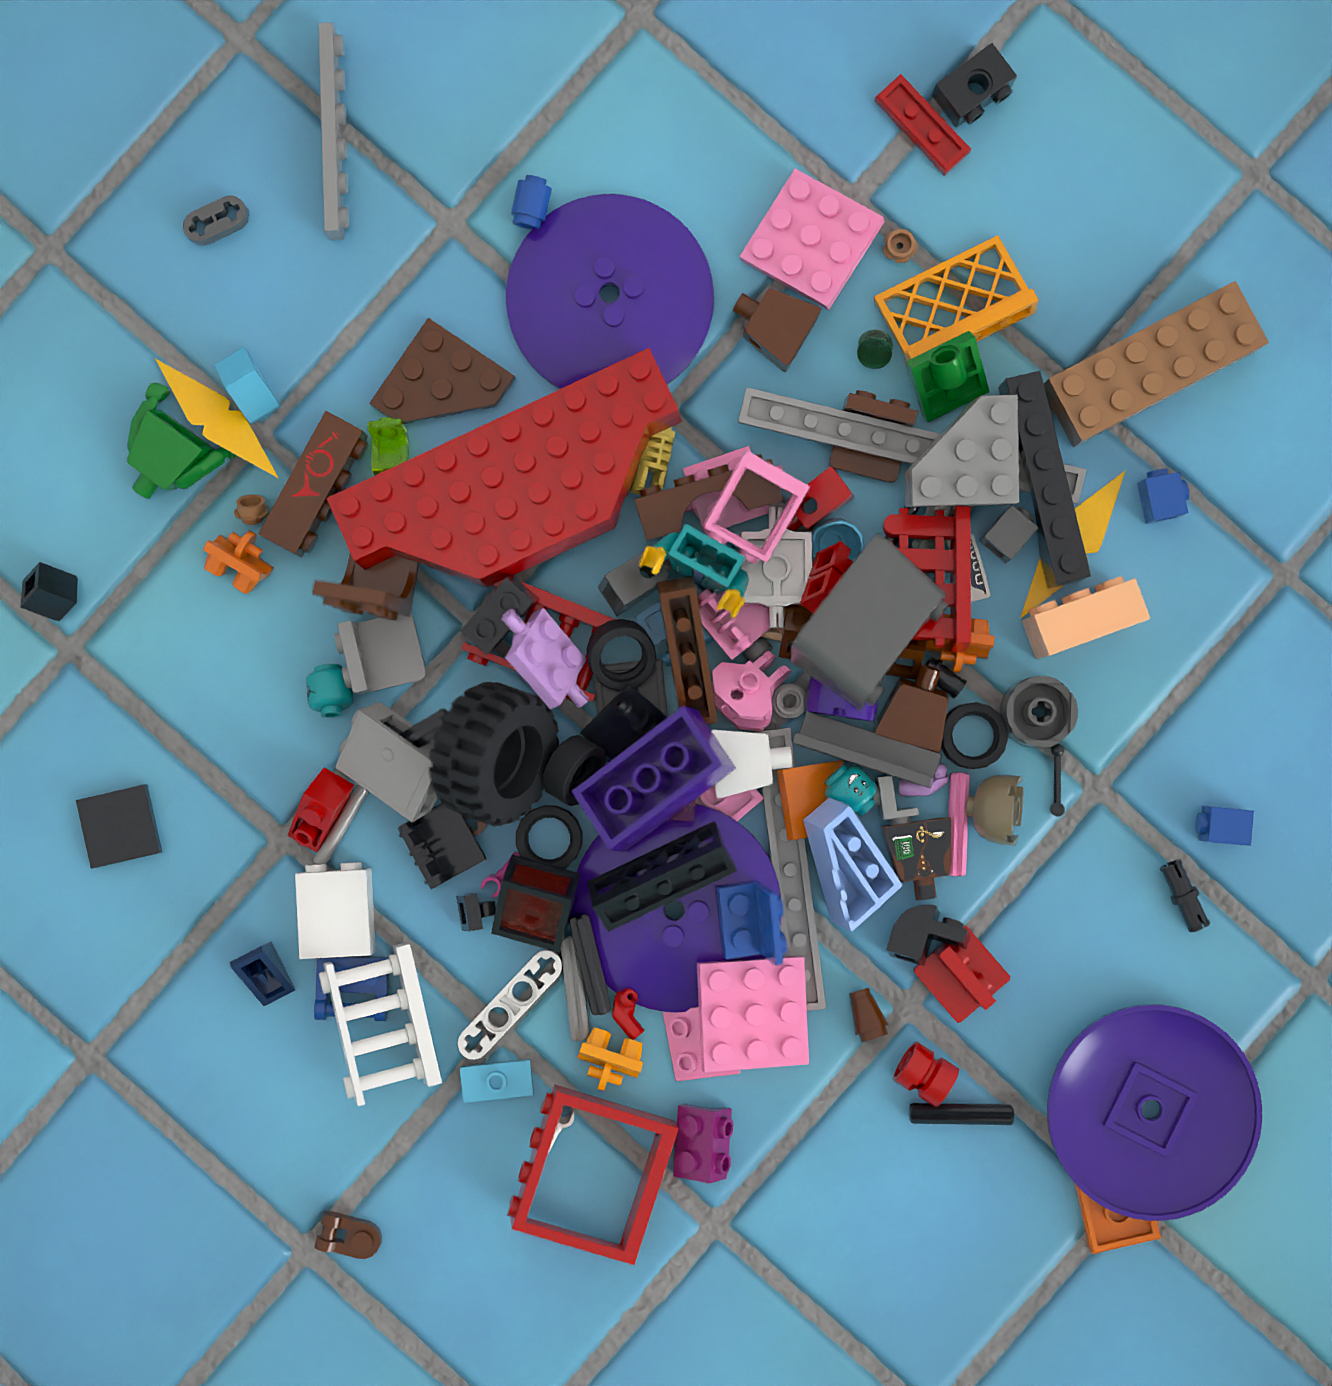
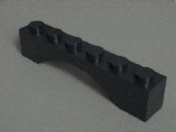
[998,371,1091,589]

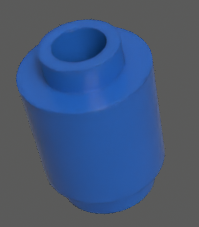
[511,175,552,229]

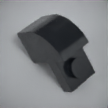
[886,905,970,966]

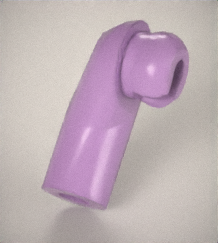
[899,764,949,796]

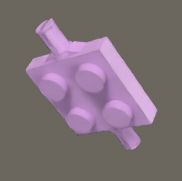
[501,608,589,709]

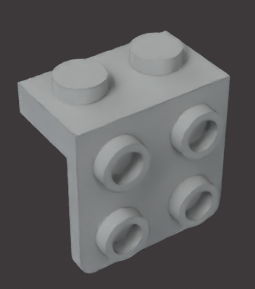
[334,614,426,695]

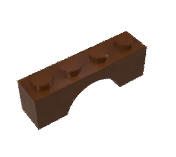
[634,454,783,540]

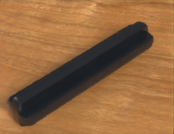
[569,914,611,1015]
[909,1103,1014,1125]

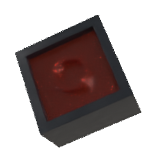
[491,854,581,952]

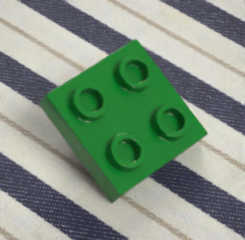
[906,331,990,422]

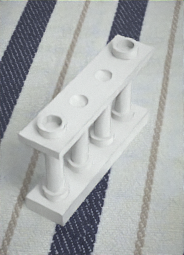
[319,942,442,1106]

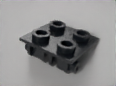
[580,684,668,760]
[398,803,487,889]

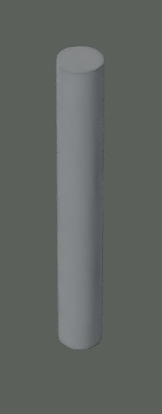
[313,784,369,865]

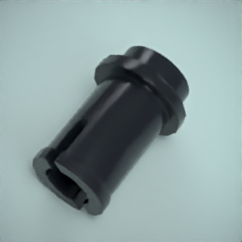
[925,657,967,699]

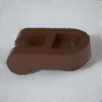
[314,1211,382,1259]

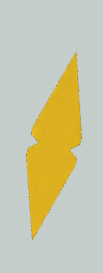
[155,358,278,478]
[1020,470,1126,619]

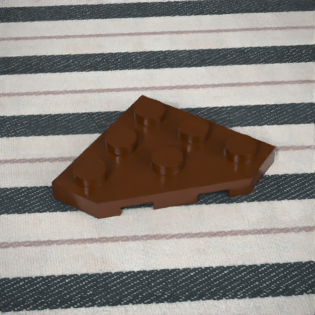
[369,318,515,425]

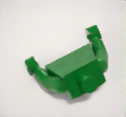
[127,383,237,499]

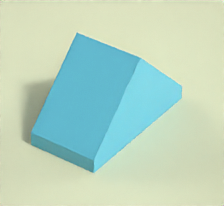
[214,347,281,425]

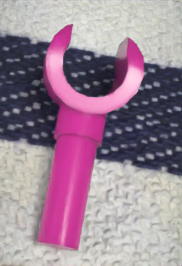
[481,852,520,898]

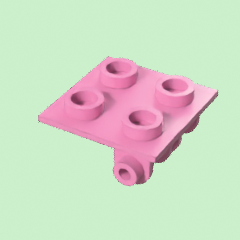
[697,588,785,660]
[662,1007,740,1081]

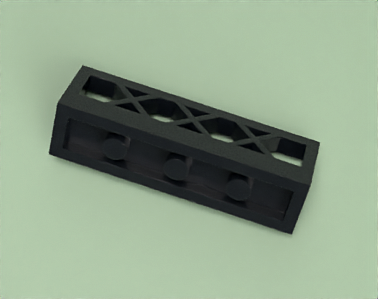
[587,821,737,932]

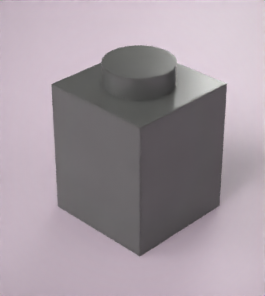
[979,505,1039,563]

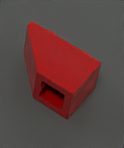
[287,767,354,853]

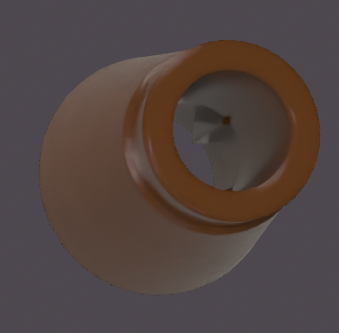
[849,988,889,1043]

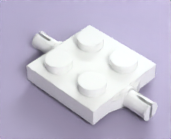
[740,507,812,628]

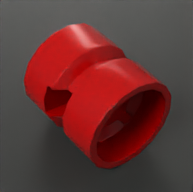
[892,1041,959,1107]

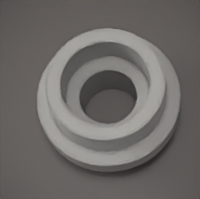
[772,684,807,719]

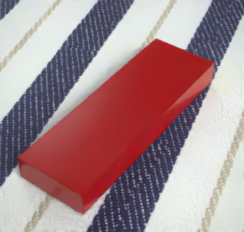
[874,74,972,176]

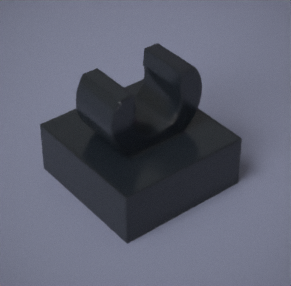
[456,893,496,931]

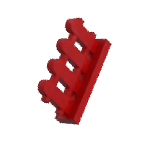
[882,506,971,652]

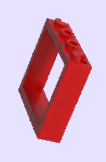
[506,1084,679,1265]

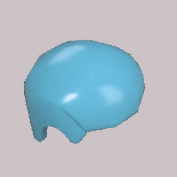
[812,518,864,562]

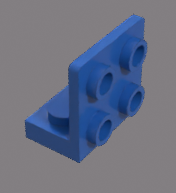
[716,880,787,966]

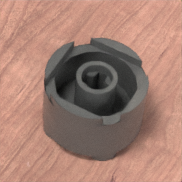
[999,676,1078,748]

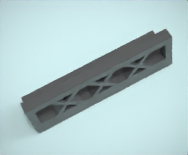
[793,711,942,789]

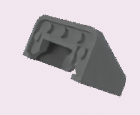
[791,533,948,711]

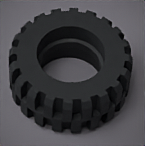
[429,681,559,826]

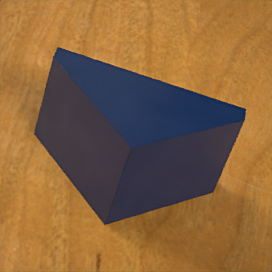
[229,941,295,1006]

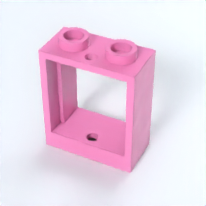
[702,451,810,565]

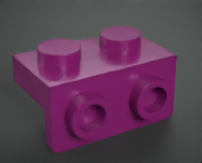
[673,1104,734,1184]

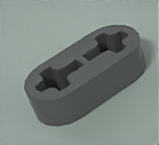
[183,196,249,246]

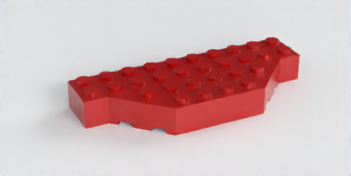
[327,348,682,588]

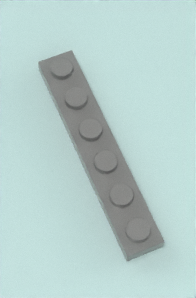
[318,22,349,240]

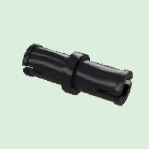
[1159,859,1210,932]

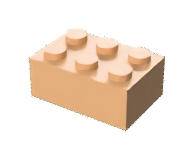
[1021,576,1151,659]

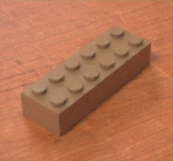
[1044,281,1269,448]

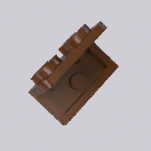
[829,390,918,483]

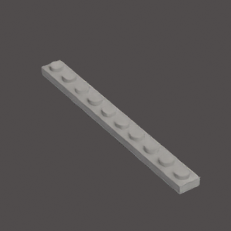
[738,387,1087,504]

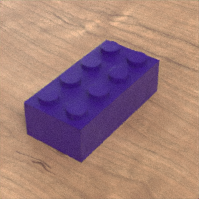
[572,706,736,852]

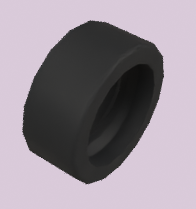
[586,619,656,691]
[941,702,1008,769]
[542,735,607,806]
[515,805,583,869]

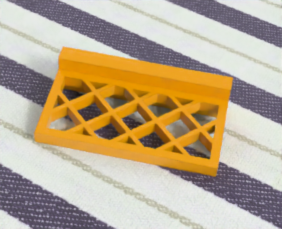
[874,235,1039,365]

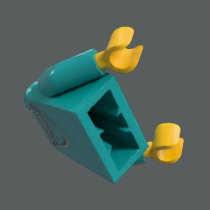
[639,524,749,619]

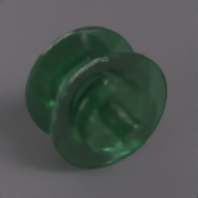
[857,329,893,369]

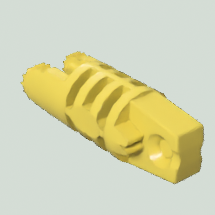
[631,427,675,495]

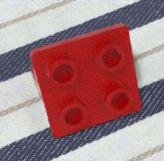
[913,926,1011,1023]

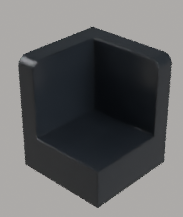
[20,562,78,621]

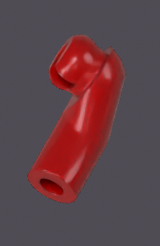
[612,988,645,1040]

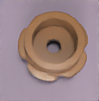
[883,229,917,263]
[234,494,269,525]

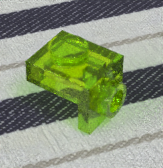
[367,417,409,475]

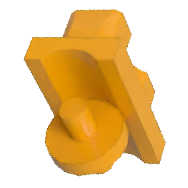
[577,1027,643,1091]

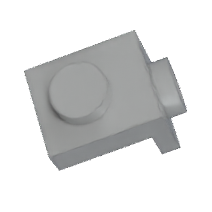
[872,775,919,825]

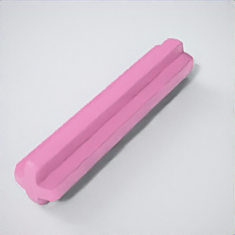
[948,772,970,876]

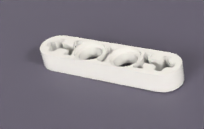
[458,949,563,1060]

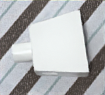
[711,730,792,798]

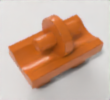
[203,531,274,594]
[925,614,995,673]

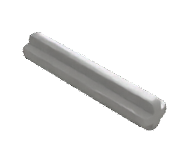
[561,936,590,1041]

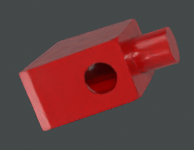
[786,466,855,532]

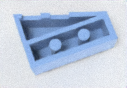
[803,798,903,932]

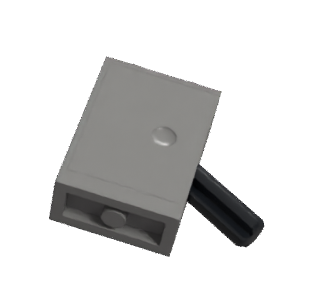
[335,702,447,822]

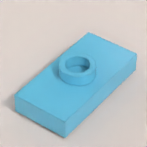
[460,1058,534,1103]

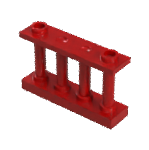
[461,579,620,706]

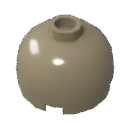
[966,775,1023,846]

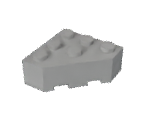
[905,395,1019,508]

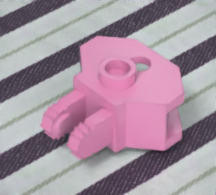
[711,650,791,732]

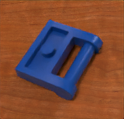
[314,956,389,1022]

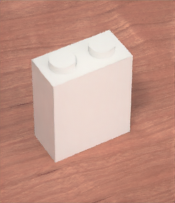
[295,862,376,959]

